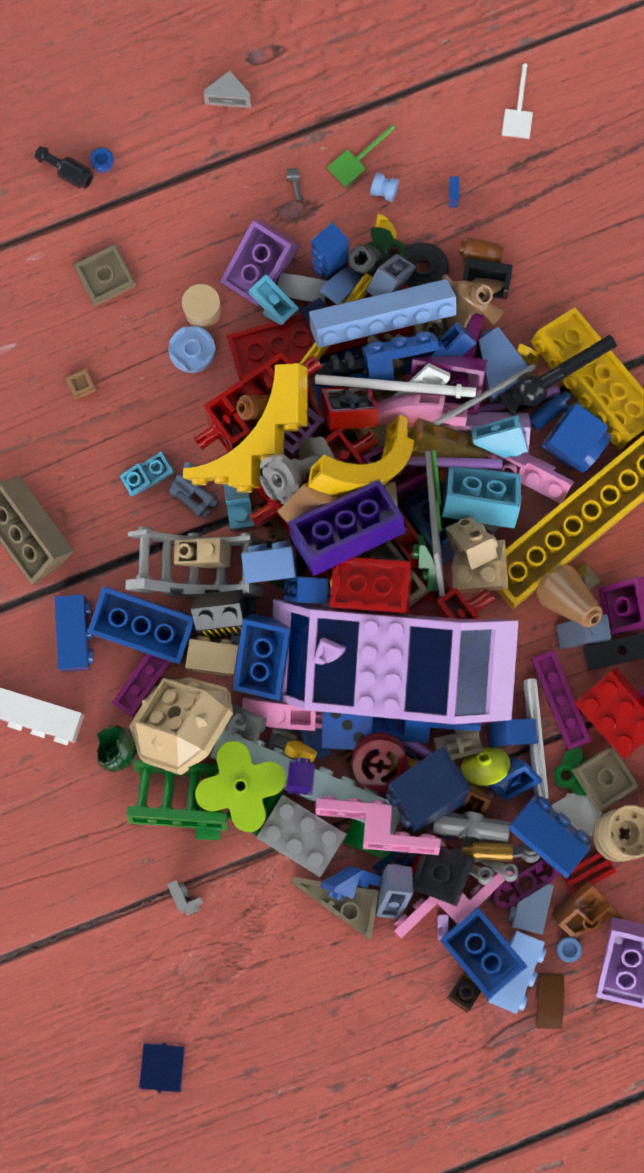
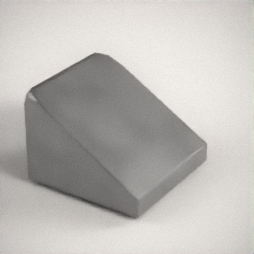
[267,728,300,757]

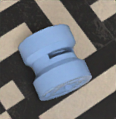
[370,172,400,202]

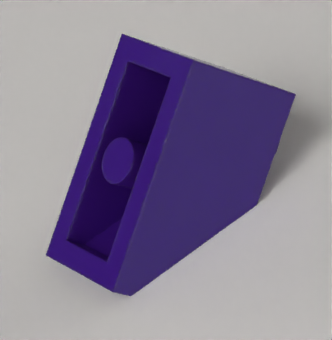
[286,758,315,796]

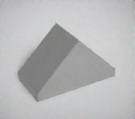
[204,70,251,108]

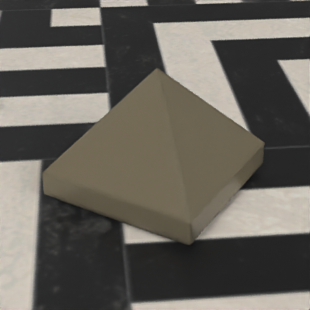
[576,563,601,591]

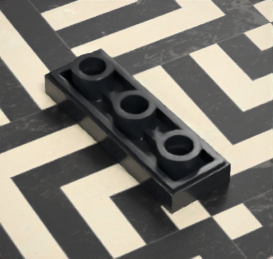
[582,633,644,671]

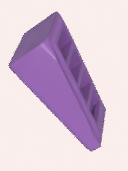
[284,406,325,458]

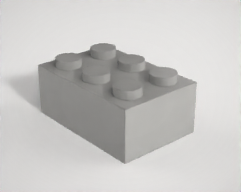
[256,795,347,878]

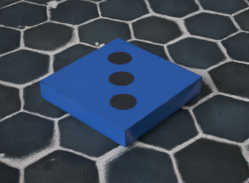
[322,698,373,750]

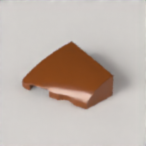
[552,881,624,938]

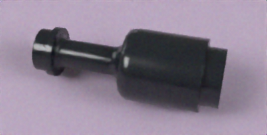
[34,146,94,189]

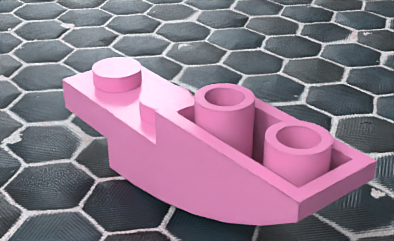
[377,393,468,428]
[477,448,574,504]
[242,697,323,731]

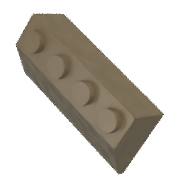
[0,476,74,585]

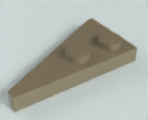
[292,877,379,939]

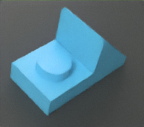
[248,275,299,325]
[224,484,255,531]

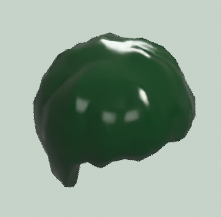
[96,725,137,772]

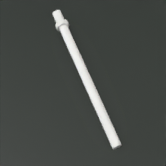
[315,374,476,399]

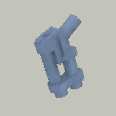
[168,462,220,519]

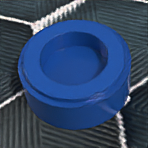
[90,148,114,173]

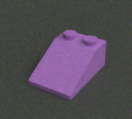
[220,220,301,306]
[596,917,644,1008]

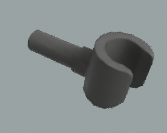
[287,168,303,201]

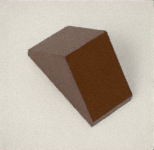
[457,783,494,816]

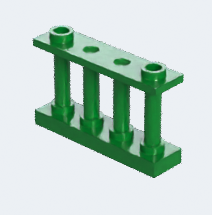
[126,759,228,831]

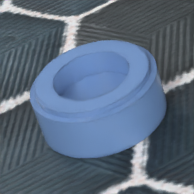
[556,937,582,962]

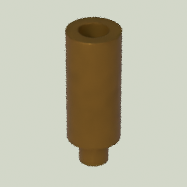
[463,841,513,862]

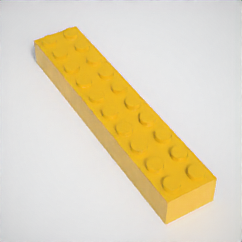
[496,435,644,610]

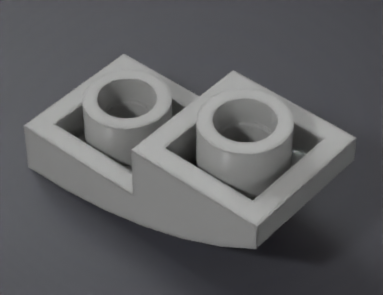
[278,273,328,305]

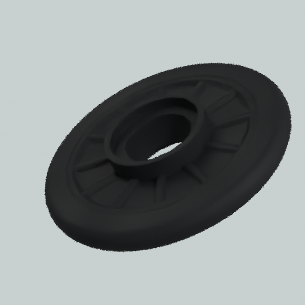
[404,243,449,288]

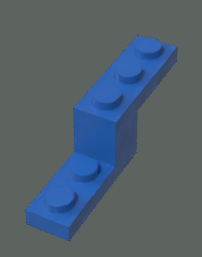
[320,332,439,391]
[372,699,482,743]

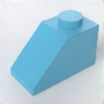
[472,415,528,458]

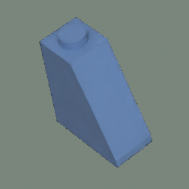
[477,327,532,403]

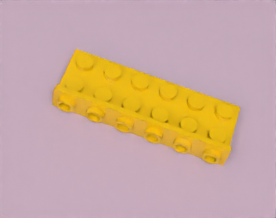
[531,307,644,450]

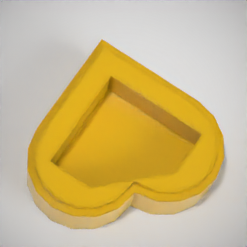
[284,740,317,763]

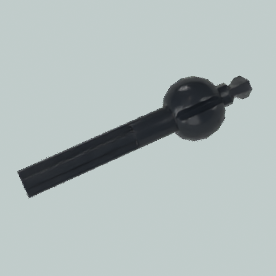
[500,334,617,415]

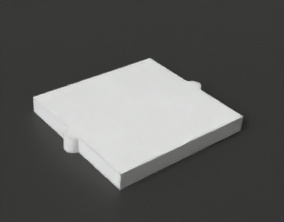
[552,793,603,836]

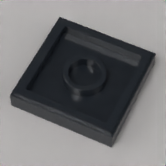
[412,846,475,907]

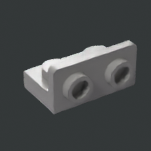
[167,880,204,916]

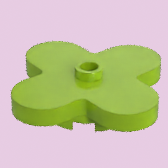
[195,741,287,832]

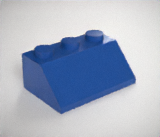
[233,613,291,701]
[508,794,593,878]

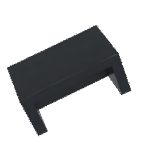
[462,258,513,300]

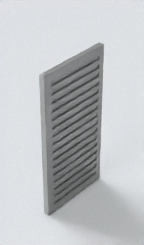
[425,451,445,597]

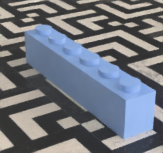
[309,279,456,348]

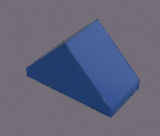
[487,719,538,748]
[489,757,542,802]

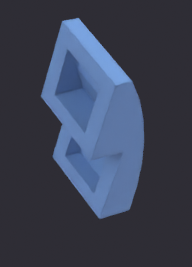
[320,266,362,305]

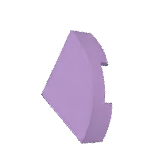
[313,637,346,664]
[437,915,448,940]

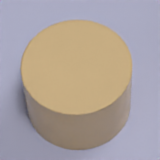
[182,284,222,328]

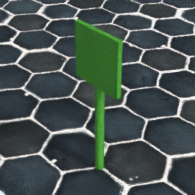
[327,125,395,188]
[431,449,442,534]

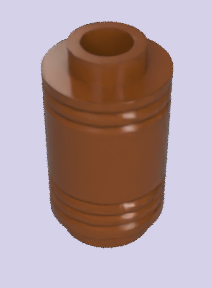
[459,237,504,263]
[237,395,270,420]

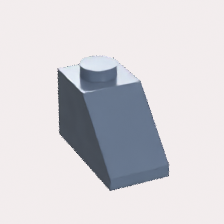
[366,254,416,296]
[555,614,611,650]
[375,864,413,919]
[508,884,554,935]

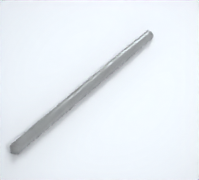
[434,364,536,426]

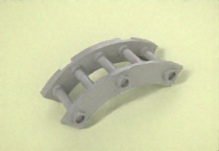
[125,526,265,598]

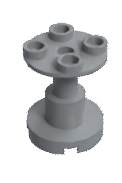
[260,436,337,504]

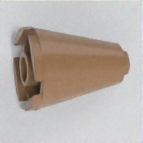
[536,565,602,627]

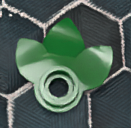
[553,747,588,796]

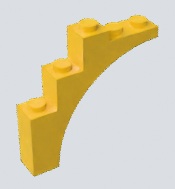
[183,363,308,493]

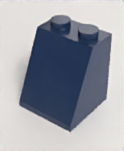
[386,747,471,833]

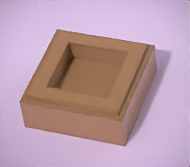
[65,368,97,400]

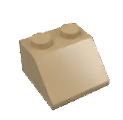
[452,540,508,593]

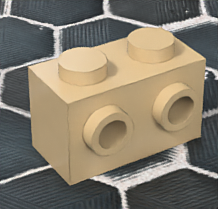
[445,516,498,570]
[185,636,239,677]

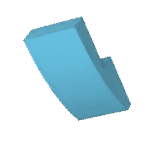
[119,451,175,496]

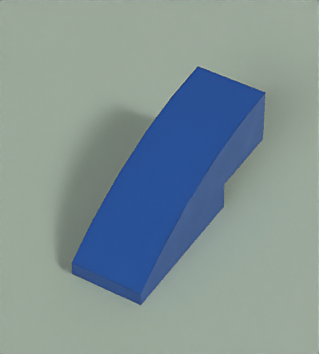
[401,322,477,380]

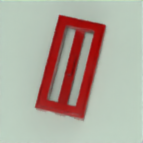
[560,852,616,895]

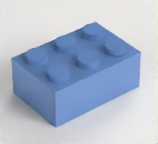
[241,540,301,584]

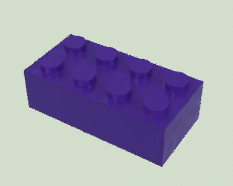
[288,479,405,576]

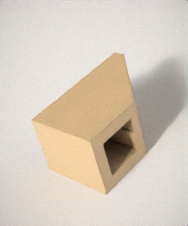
[174,538,231,568]

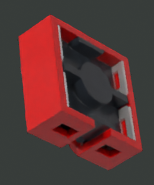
[321,387,379,431]

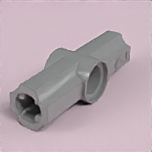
[433,812,511,843]

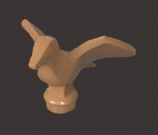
[442,274,504,330]

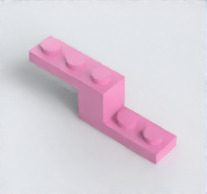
[316,796,441,855]
[394,870,513,938]

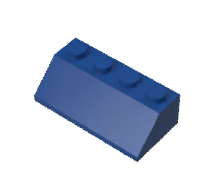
[87,586,195,664]

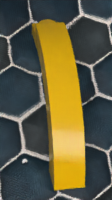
[308,414,414,497]

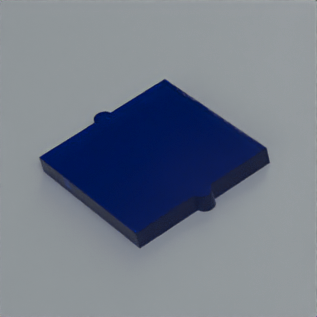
[139,1042,185,1093]

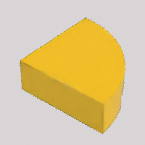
[375,214,397,240]
[517,344,540,366]

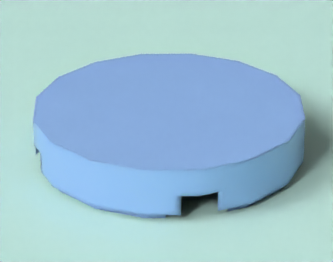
[169,326,216,373]

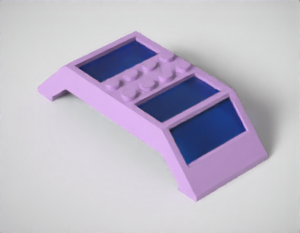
[272,599,519,724]

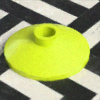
[461,747,511,786]

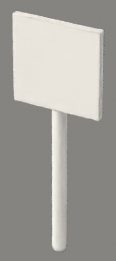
[502,63,533,139]

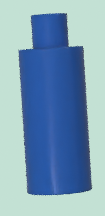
[529,391,571,431]

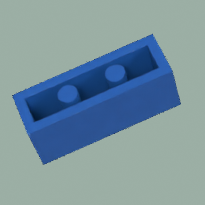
[311,222,349,281]
[283,576,331,604]
[54,595,94,672]

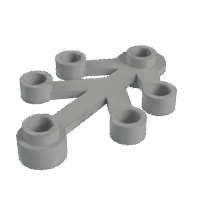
[450,840,540,885]

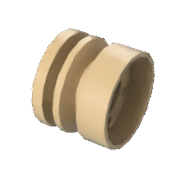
[593,805,644,862]

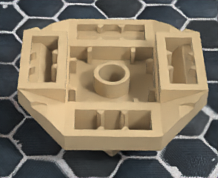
[129,677,233,775]

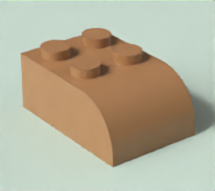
[278,463,352,523]

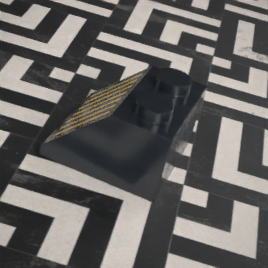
[191,589,249,639]

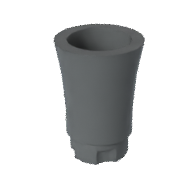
[349,245,384,277]

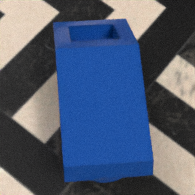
[320,866,382,900]

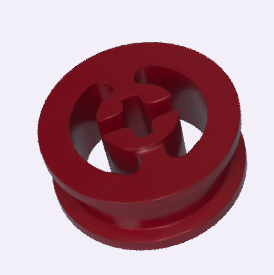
[352,732,408,791]

